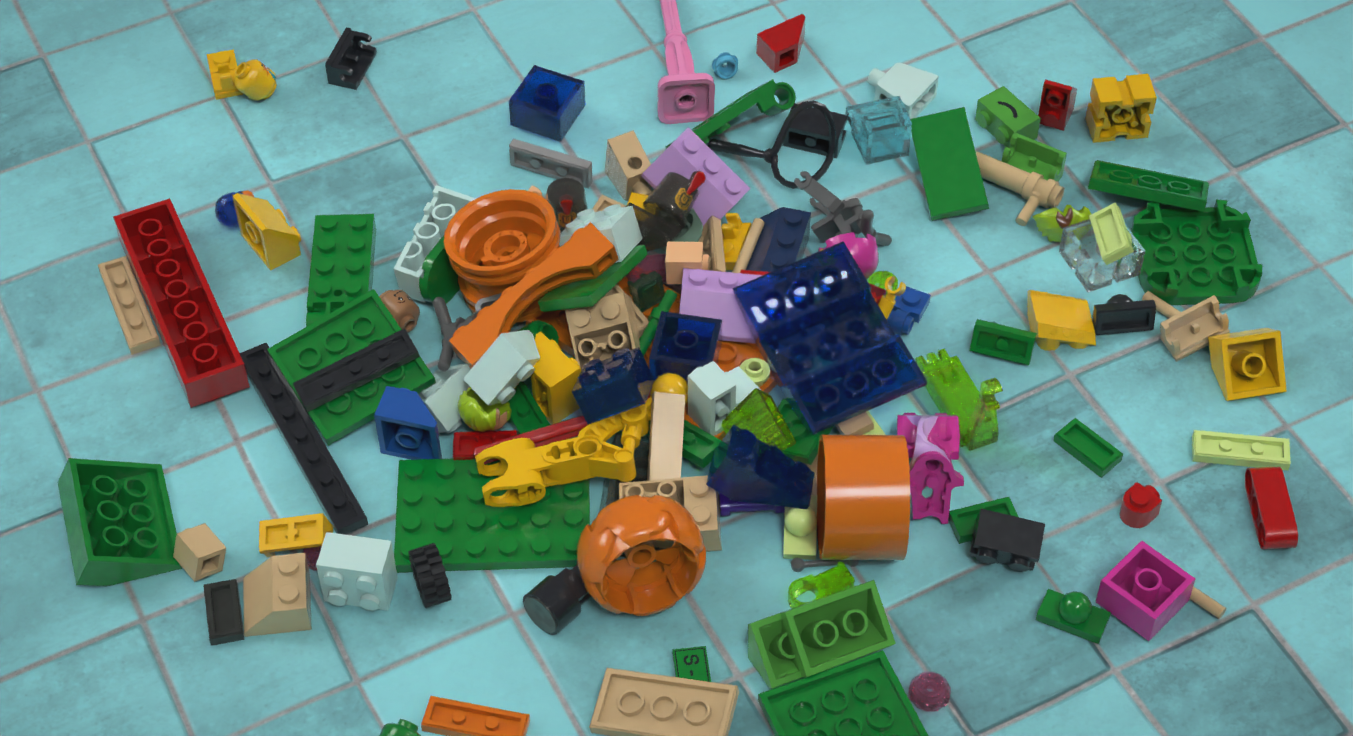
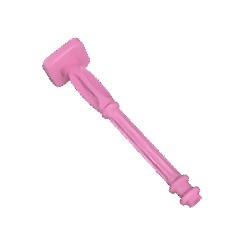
[657,0,715,124]

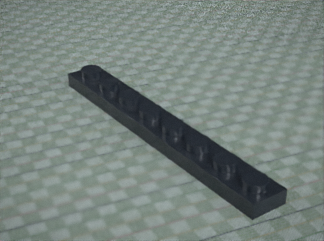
[240,343,368,535]

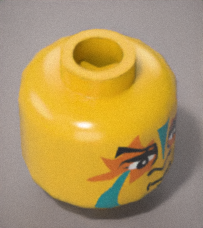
[234,59,277,101]

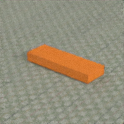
[421,696,530,736]

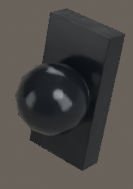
[1092,294,1156,335]

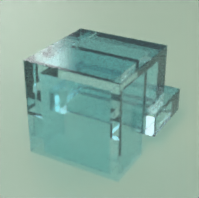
[845,96,912,165]

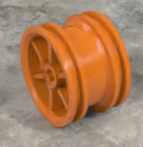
[444,189,561,323]

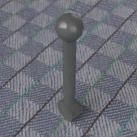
[791,558,859,572]

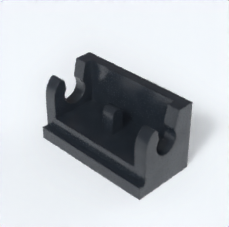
[325,27,377,90]

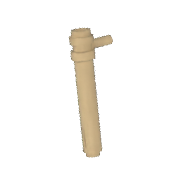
[975,150,1065,226]

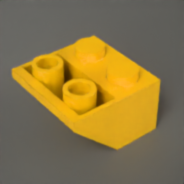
[531,331,582,424]

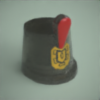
[643,171,706,230]
[546,178,588,232]

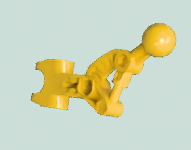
[475,373,688,507]

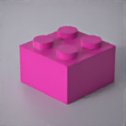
[1096,541,1196,641]

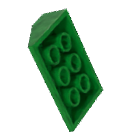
[57,458,182,586]

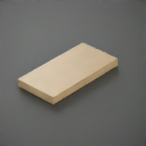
[589,668,739,736]

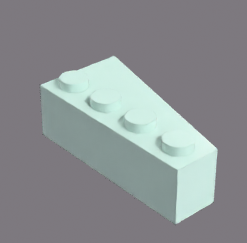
[394,185,477,303]

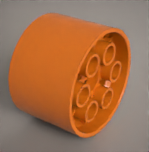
[816,435,910,560]

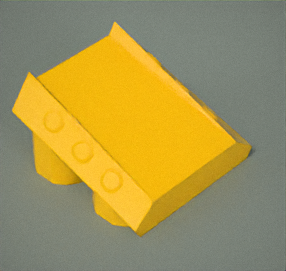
[1027,290,1096,351]

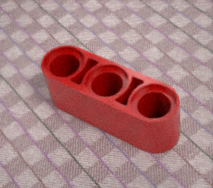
[1245,467,1298,549]

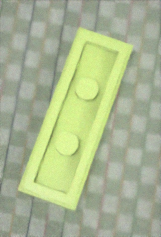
[1192,430,1291,471]

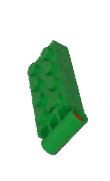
[306,214,376,327]

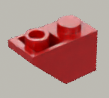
[756,14,806,73]
[1038,79,1077,131]

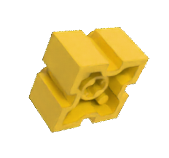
[1085,74,1157,143]

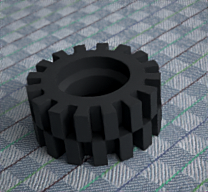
[408,543,452,608]

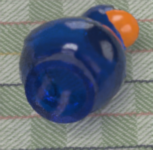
[215,190,254,228]

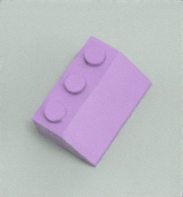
[641,127,751,226]
[677,268,774,345]

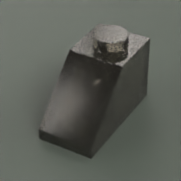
[626,203,682,252]

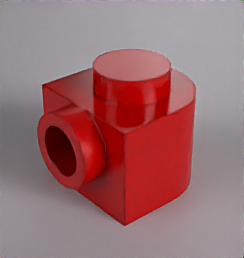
[1120,482,1162,528]

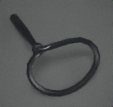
[708,100,837,189]

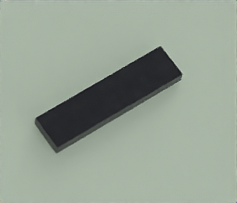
[293,328,420,412]

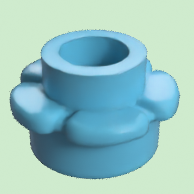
[712,52,738,79]

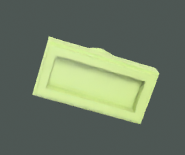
[1089,202,1134,265]
[783,494,818,560]

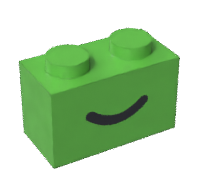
[975,86,1041,148]

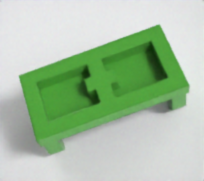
[1002,132,1067,182]

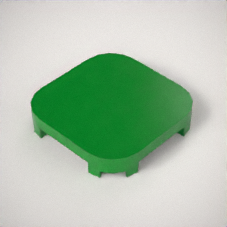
[1131,199,1262,305]

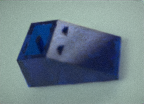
[706,425,815,509]

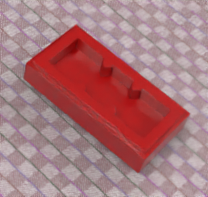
[453,430,517,460]

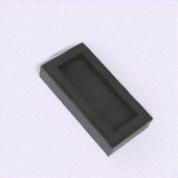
[203,579,245,646]

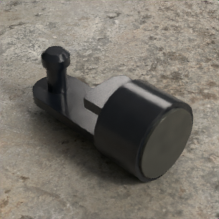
[523,559,616,635]

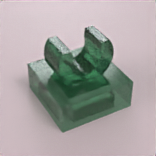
[627,270,665,312]

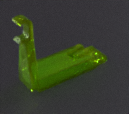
[915,349,1003,451]

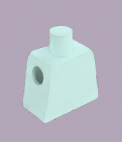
[867,63,939,126]

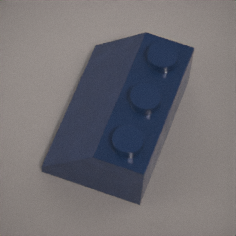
[746,207,811,300]

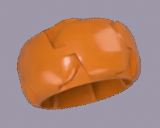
[577,495,706,616]

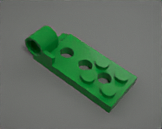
[665,79,796,148]

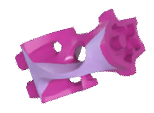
[897,413,964,524]

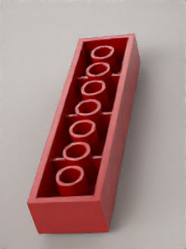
[113,198,250,408]

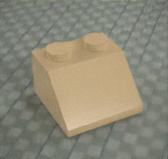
[243,553,312,637]

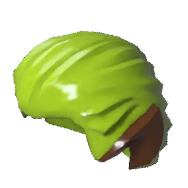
[1032,205,1091,242]

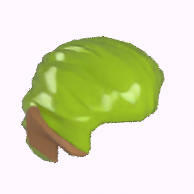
[458,387,512,432]

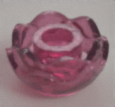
[908,671,951,712]

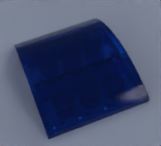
[733,241,927,435]

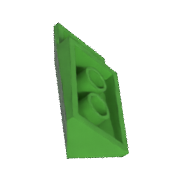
[748,580,896,689]

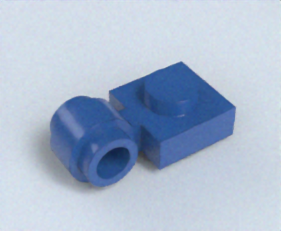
[885,286,931,336]

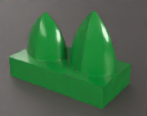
[969,319,1037,365]

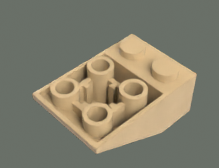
[565,292,644,397]
[619,475,722,551]

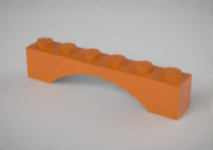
[449,222,619,368]

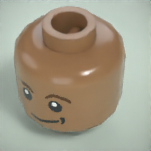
[379,290,420,332]

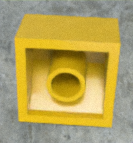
[233,193,301,271]
[1208,328,1287,401]

